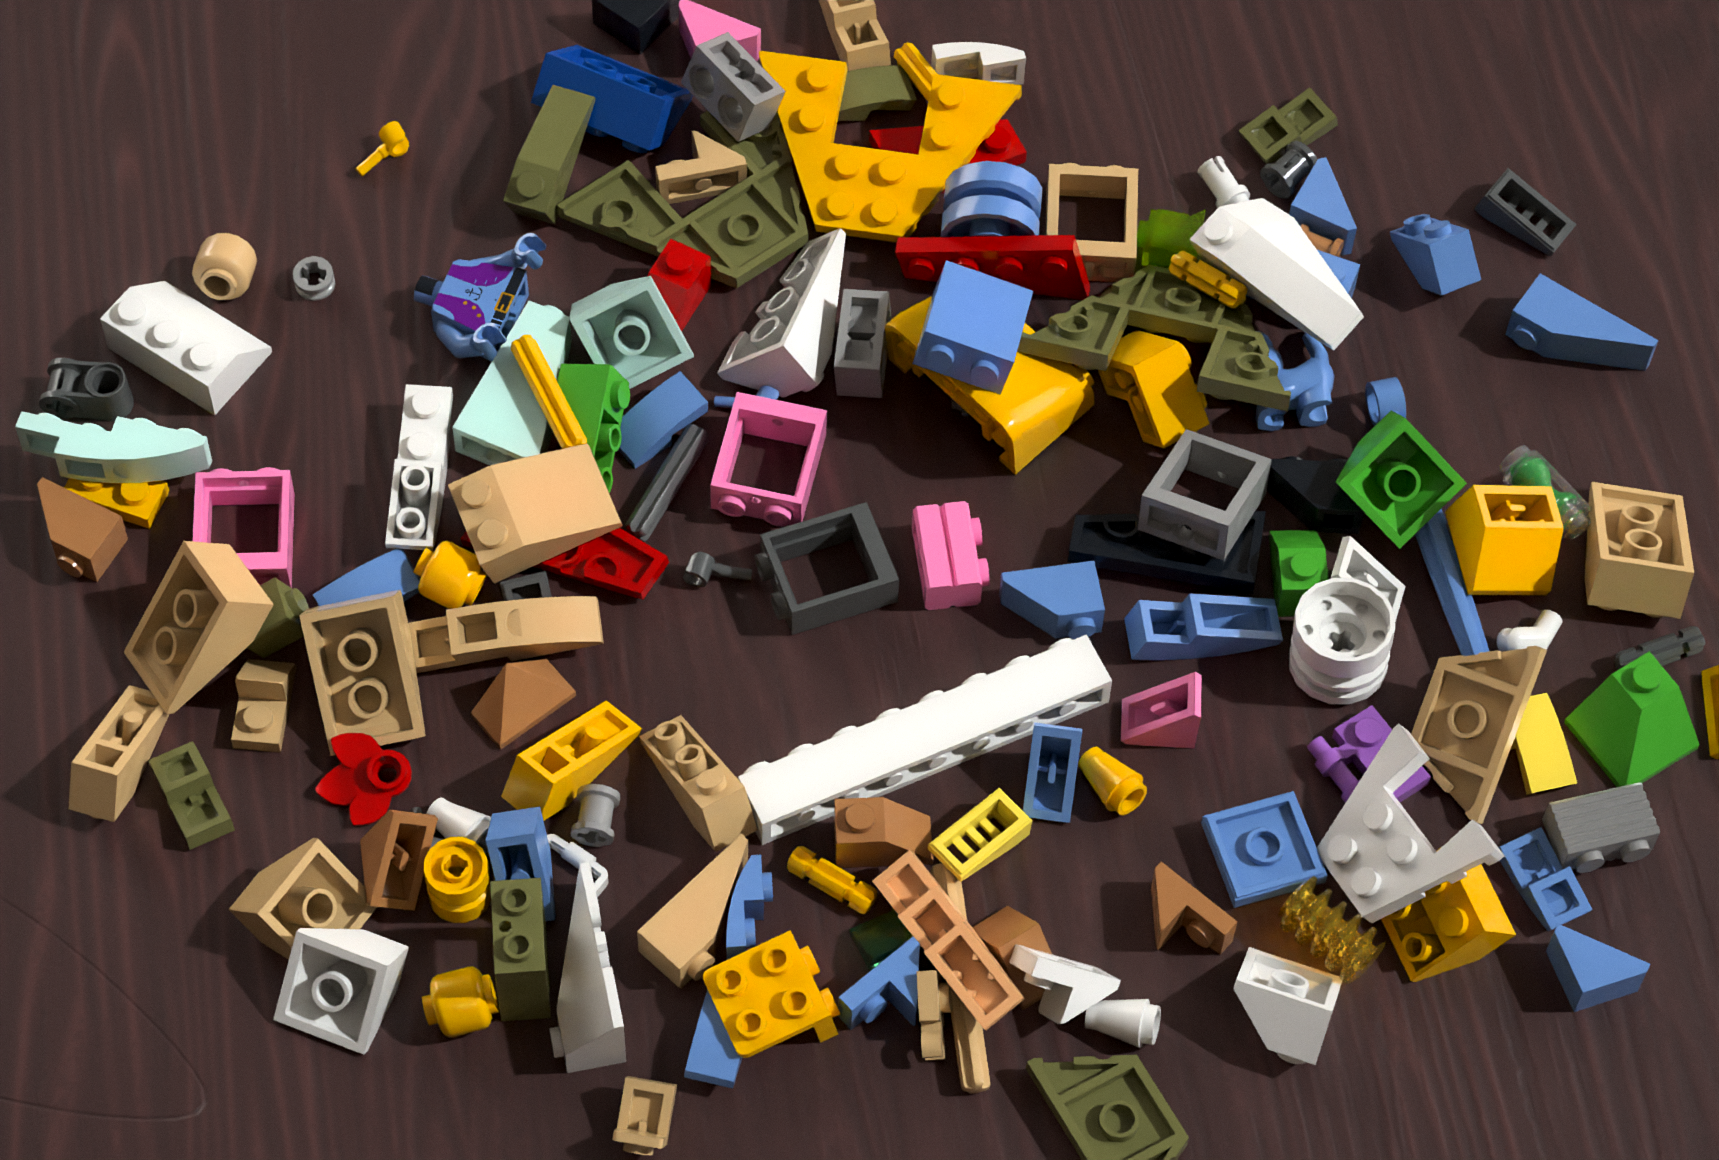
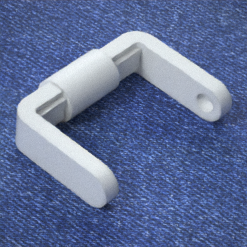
[547,834,608,897]

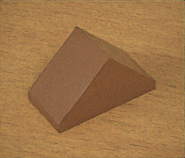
[360,810,438,911]
[972,906,1052,1010]

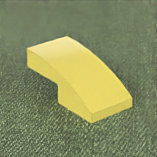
[1510,693,1577,795]

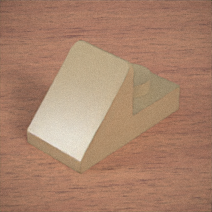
[655,131,747,204]
[231,659,296,753]

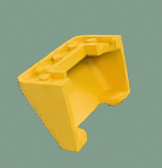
[885,296,1094,475]

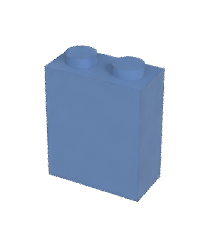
[912,260,1033,395]

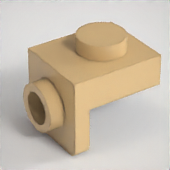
[612,1076,677,1155]

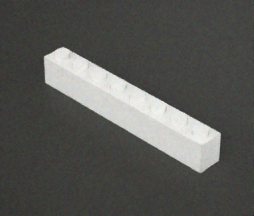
[738,634,1112,845]

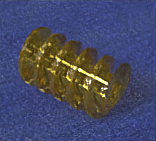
[1278,876,1386,984]

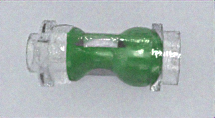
[1499,445,1592,539]

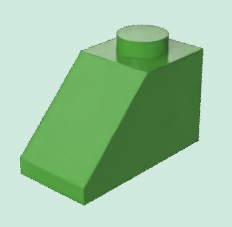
[1268,530,1328,617]

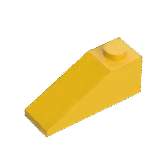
[501,700,642,821]

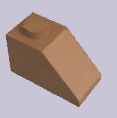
[37,477,128,582]
[833,797,933,868]

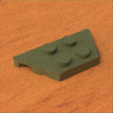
[1026,1055,1189,1160]

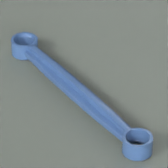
[1365,377,1489,656]

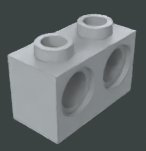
[681,32,786,142]
[834,289,892,398]

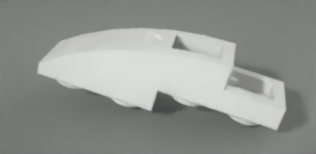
[385,384,453,551]

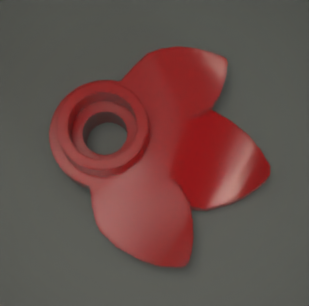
[315,733,412,826]

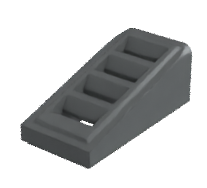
[1474,168,1577,256]

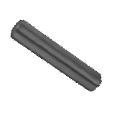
[625,424,708,542]

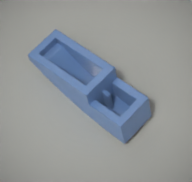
[1124,593,1283,660]

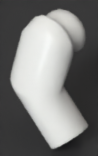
[1496,610,1563,651]

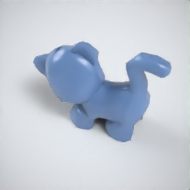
[1255,331,1334,431]

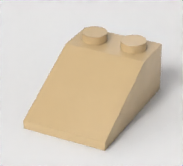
[448,443,623,584]
[1585,482,1694,619]
[124,541,274,714]
[299,589,426,756]

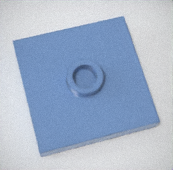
[1201,791,1328,908]

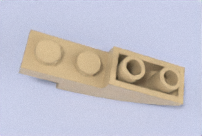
[408,596,604,673]

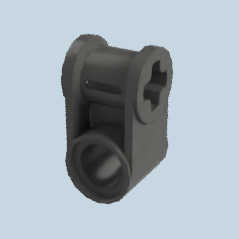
[39,357,134,422]

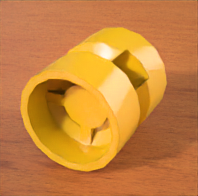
[424,837,491,923]

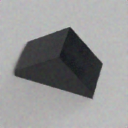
[591,0,679,55]

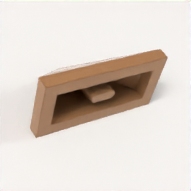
[471,659,576,750]

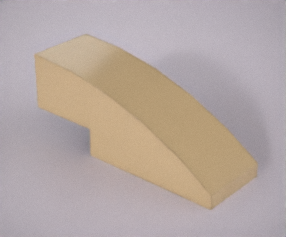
[819,0,891,71]

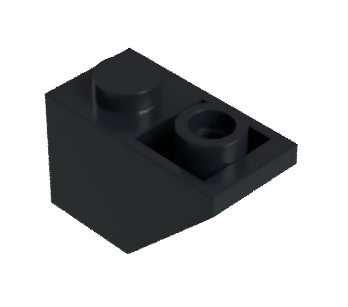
[1267,456,1364,534]

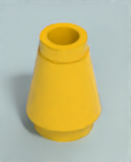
[1078,746,1147,815]

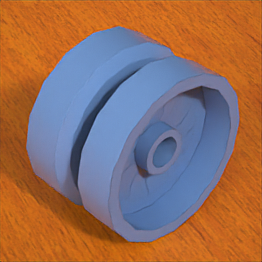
[941,161,1042,237]

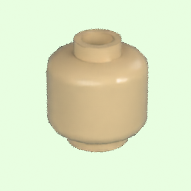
[192,233,257,300]

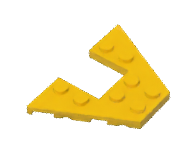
[759,51,1022,243]

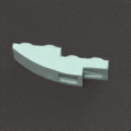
[15,411,212,483]

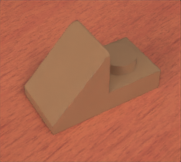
[1151,862,1237,955]

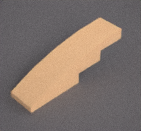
[872,850,1025,1030]

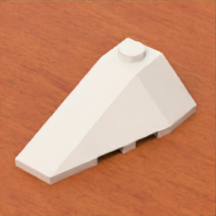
[1189,198,1364,351]

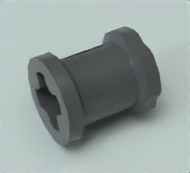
[1260,141,1318,198]

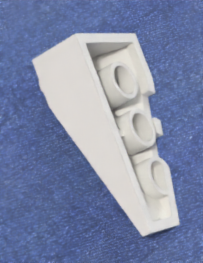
[717,228,846,398]
[549,862,626,1073]

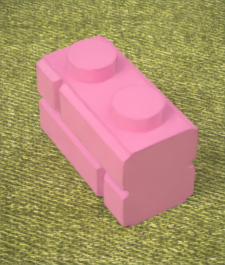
[911,501,990,611]

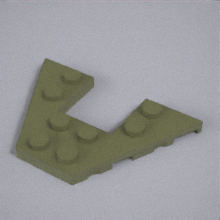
[557,111,808,288]
[1017,265,1291,412]

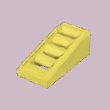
[928,788,1033,882]

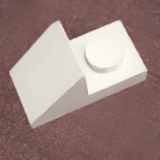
[1009,944,1121,1024]

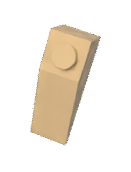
[68,685,169,822]
[637,834,748,989]

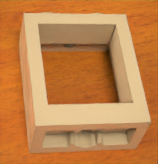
[1045,163,1138,282]

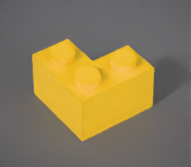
[1098,330,1210,448]

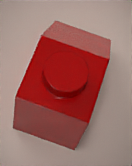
[647,238,711,332]

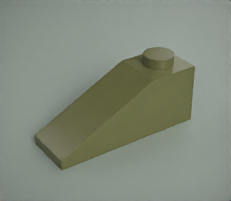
[503,85,596,224]

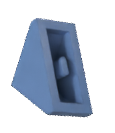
[1289,157,1357,255]
[1023,722,1082,823]
[1546,924,1650,1012]

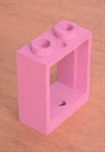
[710,392,827,526]
[192,467,295,588]

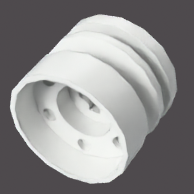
[1289,578,1395,705]

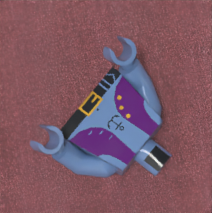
[414,233,547,362]

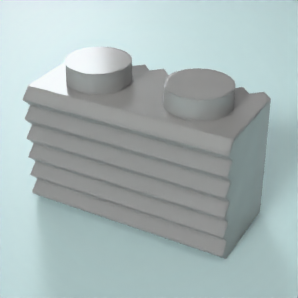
[1542,782,1660,873]

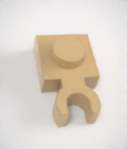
[916,970,952,1061]

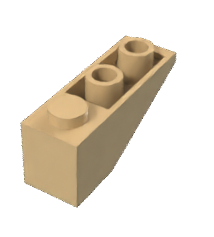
[639,715,758,852]

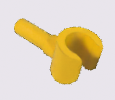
[355,121,409,176]

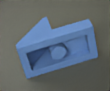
[838,937,920,1030]

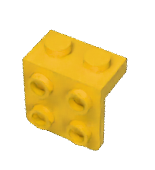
[703,930,840,1058]

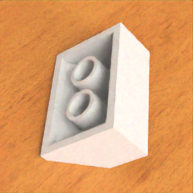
[100,281,272,415]

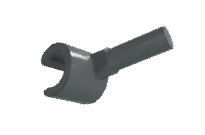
[683,552,752,587]

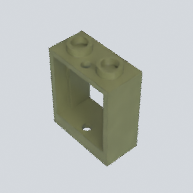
[490,878,551,1021]

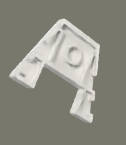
[1317,723,1504,923]

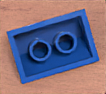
[530,45,693,153]

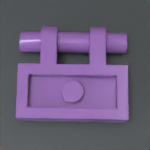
[1307,705,1431,803]

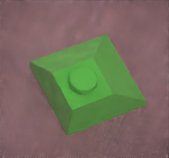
[1335,410,1467,549]
[1564,651,1700,787]

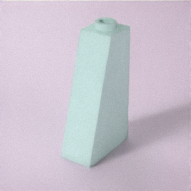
[452,300,572,465]

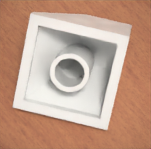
[273,928,409,1055]
[1233,947,1343,1065]

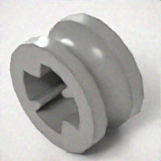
[293,256,336,301]

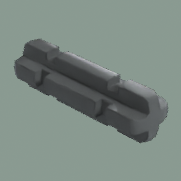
[1614,626,1705,670]

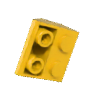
[1445,485,1564,595]
[1381,849,1516,982]

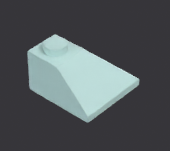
[569,276,694,389]

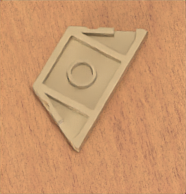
[1411,646,1547,824]

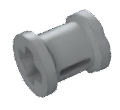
[570,784,620,847]

